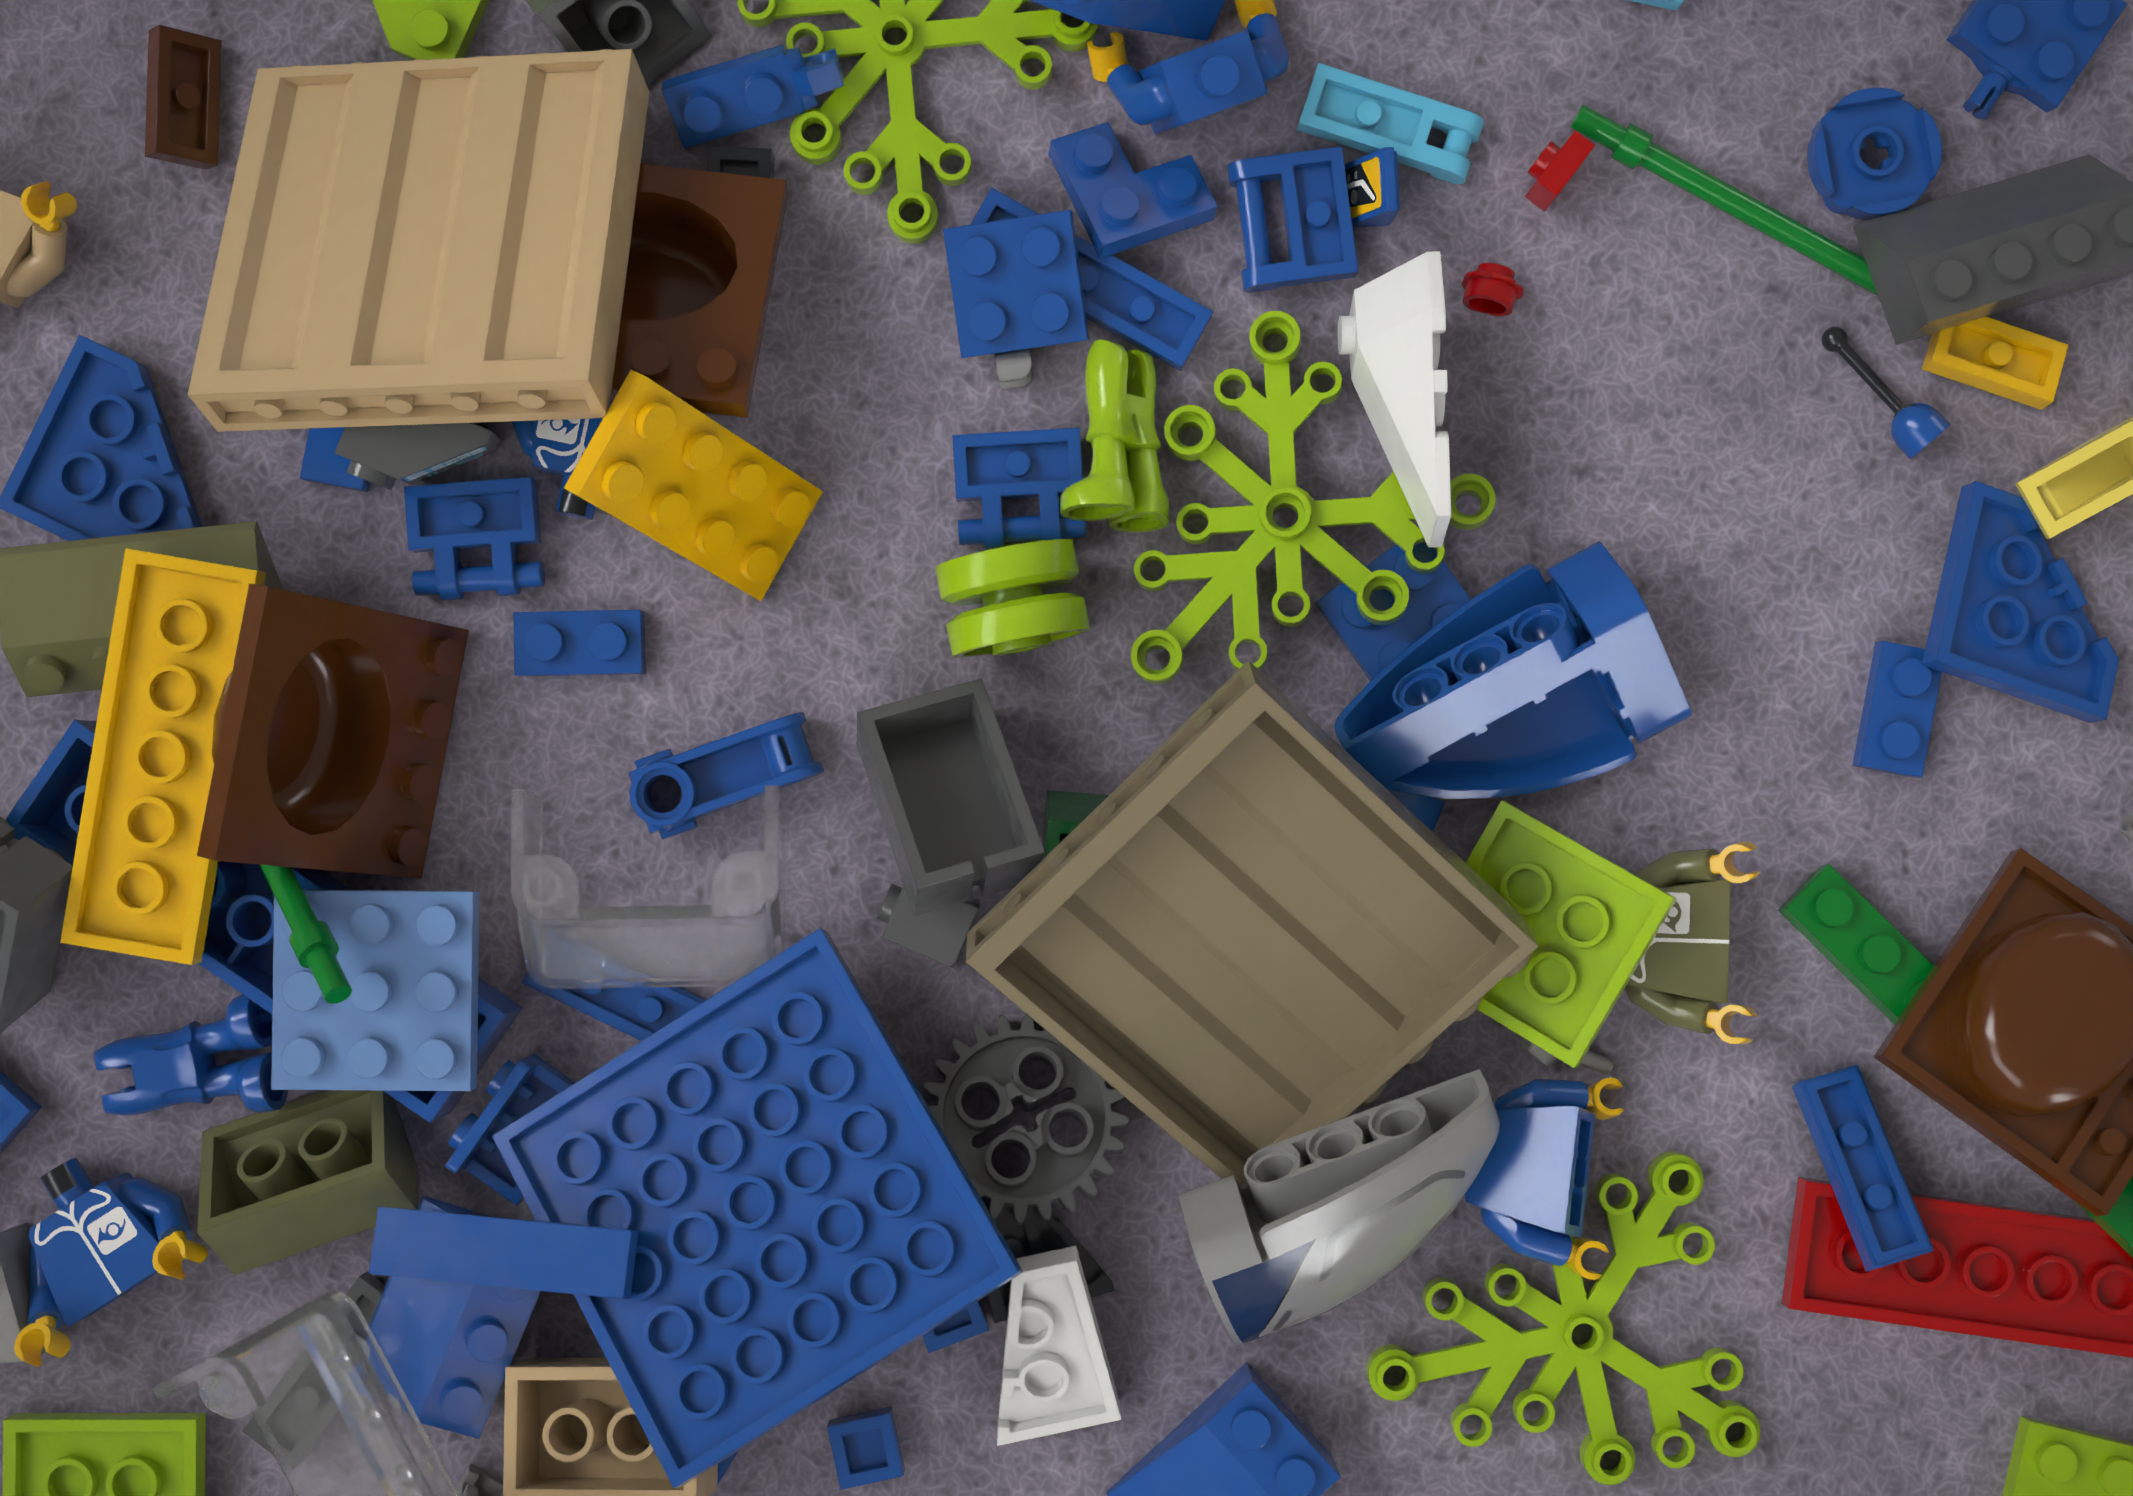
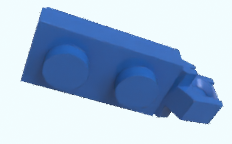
[661,44,844,148]

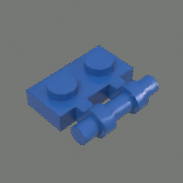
[952,427,1086,550]
[404,477,545,600]

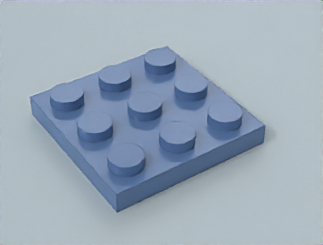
[271,890,480,1091]

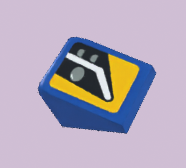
[1344,147,1400,228]

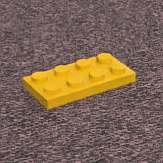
[564,370,823,601]

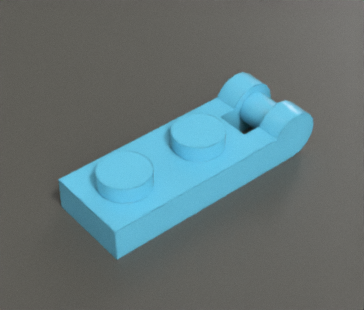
[1297,63,1484,184]

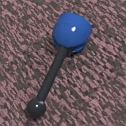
[1821,327,1951,459]

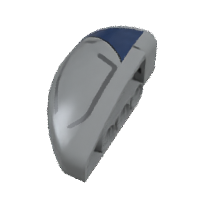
[1178,1069,1500,1346]

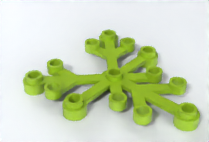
[737,0,1098,244]
[1131,311,1496,684]
[1366,1151,1761,1485]

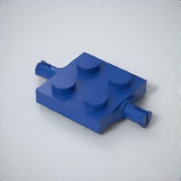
[1946,0,2127,119]

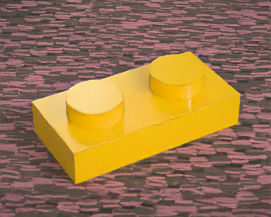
[1922,317,2069,410]

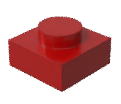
[1525,130,1595,212]

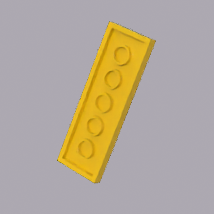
[60,548,266,965]

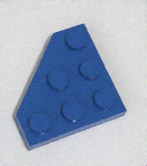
[0,334,202,541]
[1922,481,2119,723]

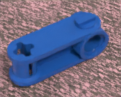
[628,712,825,840]

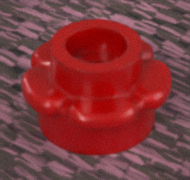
[1462,263,1524,317]

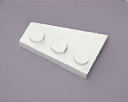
[997,1246,1121,1446]

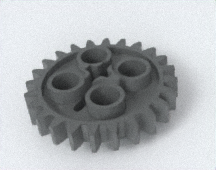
[924,1013,1129,1226]

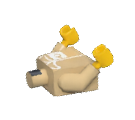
[0,181,77,308]

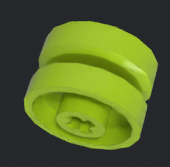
[935,539,1090,658]

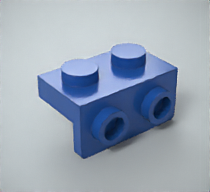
[445,1054,575,1206]

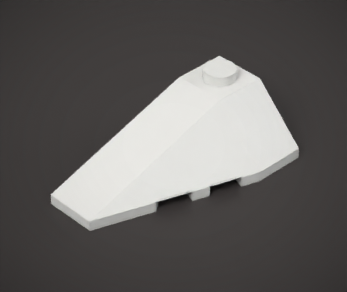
[1338,251,1451,548]

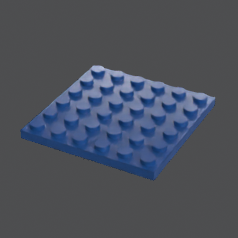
[492,928,1023,1488]

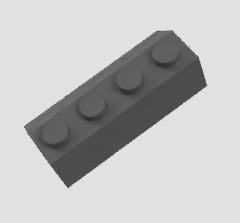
[1853,155,2133,345]

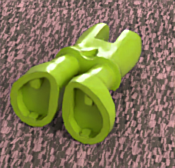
[1060,340,1169,532]

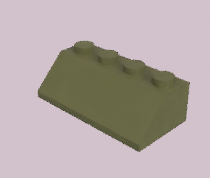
[0,521,284,697]

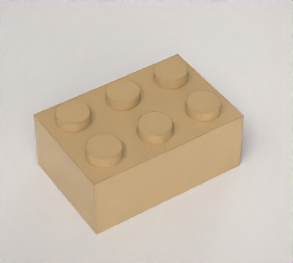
[503,1357,718,1496]

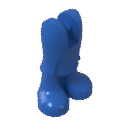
[94,994,289,1116]

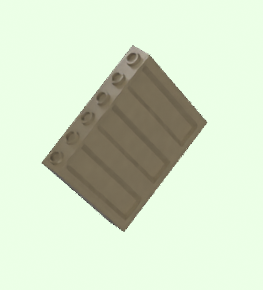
[966,660,1539,1184]

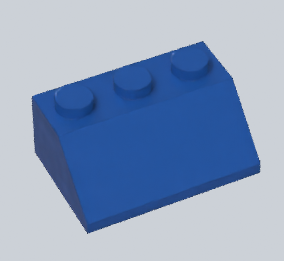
[348,1196,541,1439]

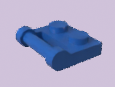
[1227,146,1358,293]

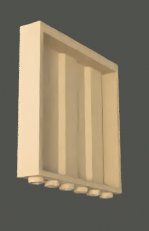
[188,49,650,432]

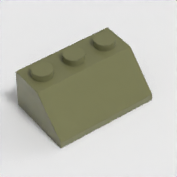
[197,1090,418,1275]

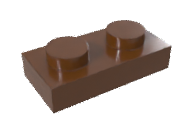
[145,25,222,169]

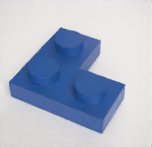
[1048,122,1218,259]

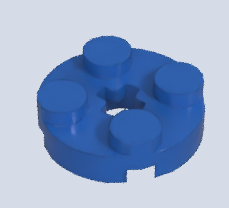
[1807,88,1942,220]

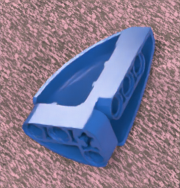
[1334,541,1692,799]

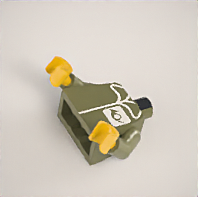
[1625,841,1760,1044]

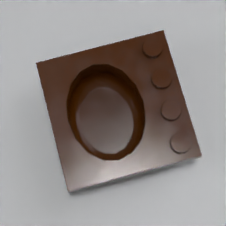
[610,163,788,418]
[197,583,469,879]
[1874,848,2133,1216]

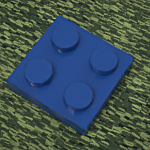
[943,210,1090,358]
[1315,542,1471,681]

